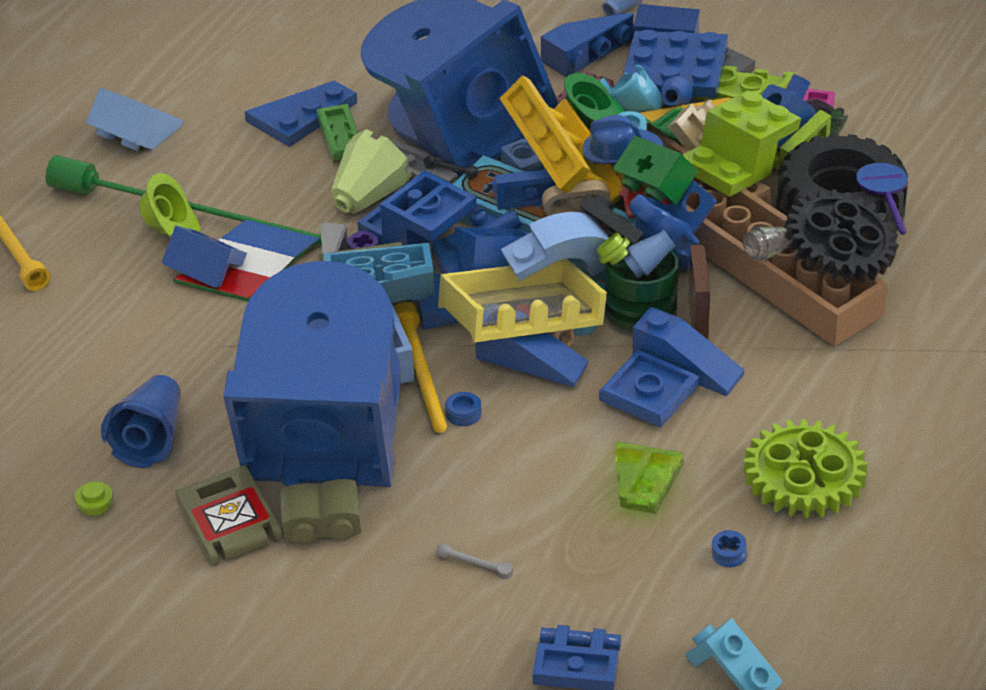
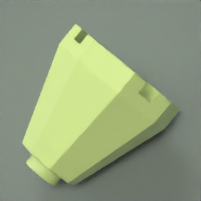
[331,129,412,214]

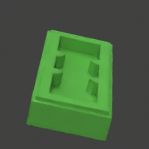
[317,104,359,162]

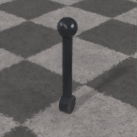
[423,155,478,179]

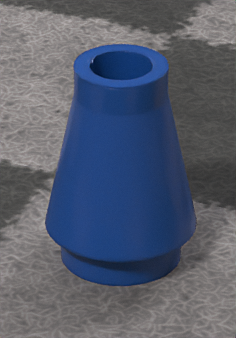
[661,76,693,107]

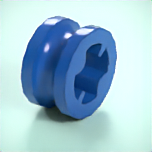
[712,530,747,567]

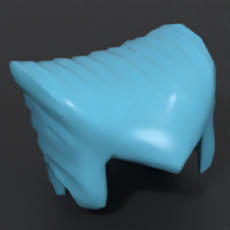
[600,65,663,113]

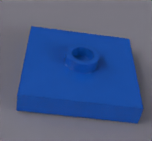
[599,349,699,428]

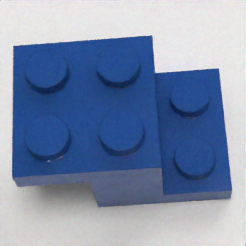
[357,170,477,245]

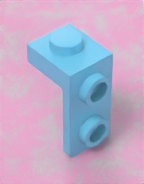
[685,618,782,690]

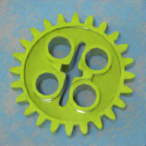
[743,418,868,519]

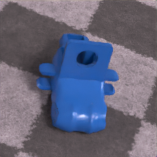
[629,180,716,271]

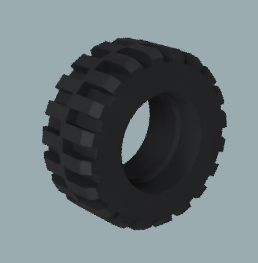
[776,133,908,233]

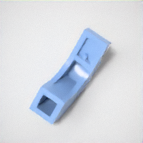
[501,212,609,281]

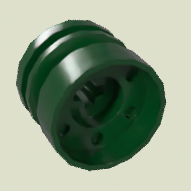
[605,241,678,331]

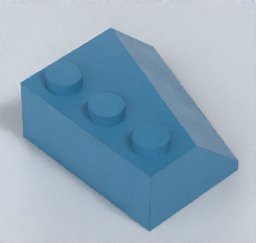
[324,243,435,303]

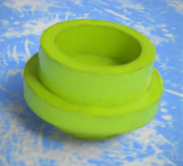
[596,233,630,265]
[75,481,113,516]

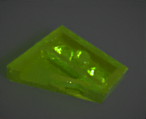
[614,441,684,514]

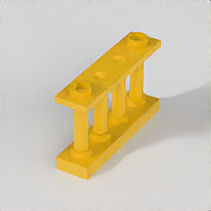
[499,75,622,204]

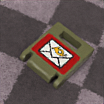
[175,465,282,566]

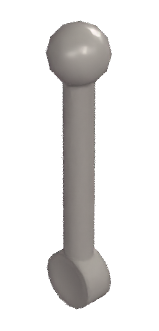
[436,543,513,579]

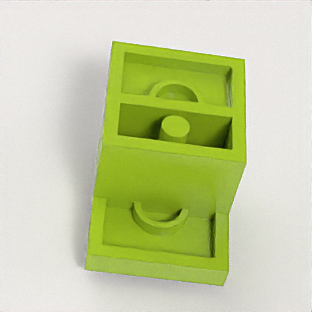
[682,90,801,197]

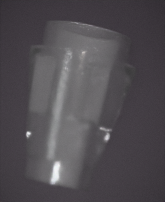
[743,226,790,261]

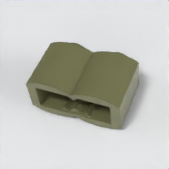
[280,479,361,544]

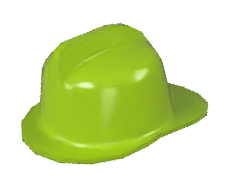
[139,173,201,237]

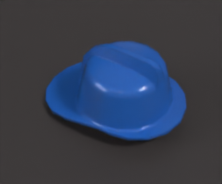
[582,115,664,164]

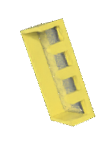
[438,259,607,342]

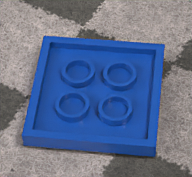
[623,30,728,98]

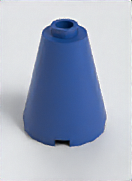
[101,375,181,468]

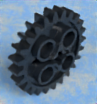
[784,189,899,284]

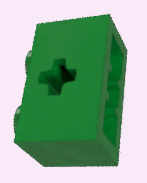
[613,136,698,205]

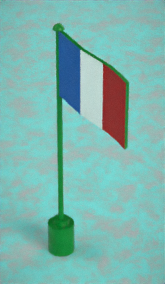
[45,155,322,302]

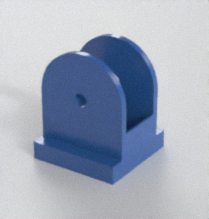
[360,0,559,179]
[223,261,401,487]

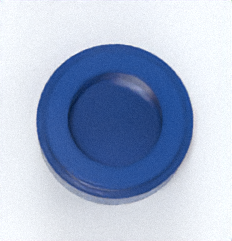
[445,392,482,426]

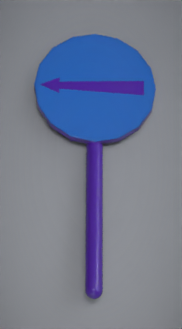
[856,163,908,235]

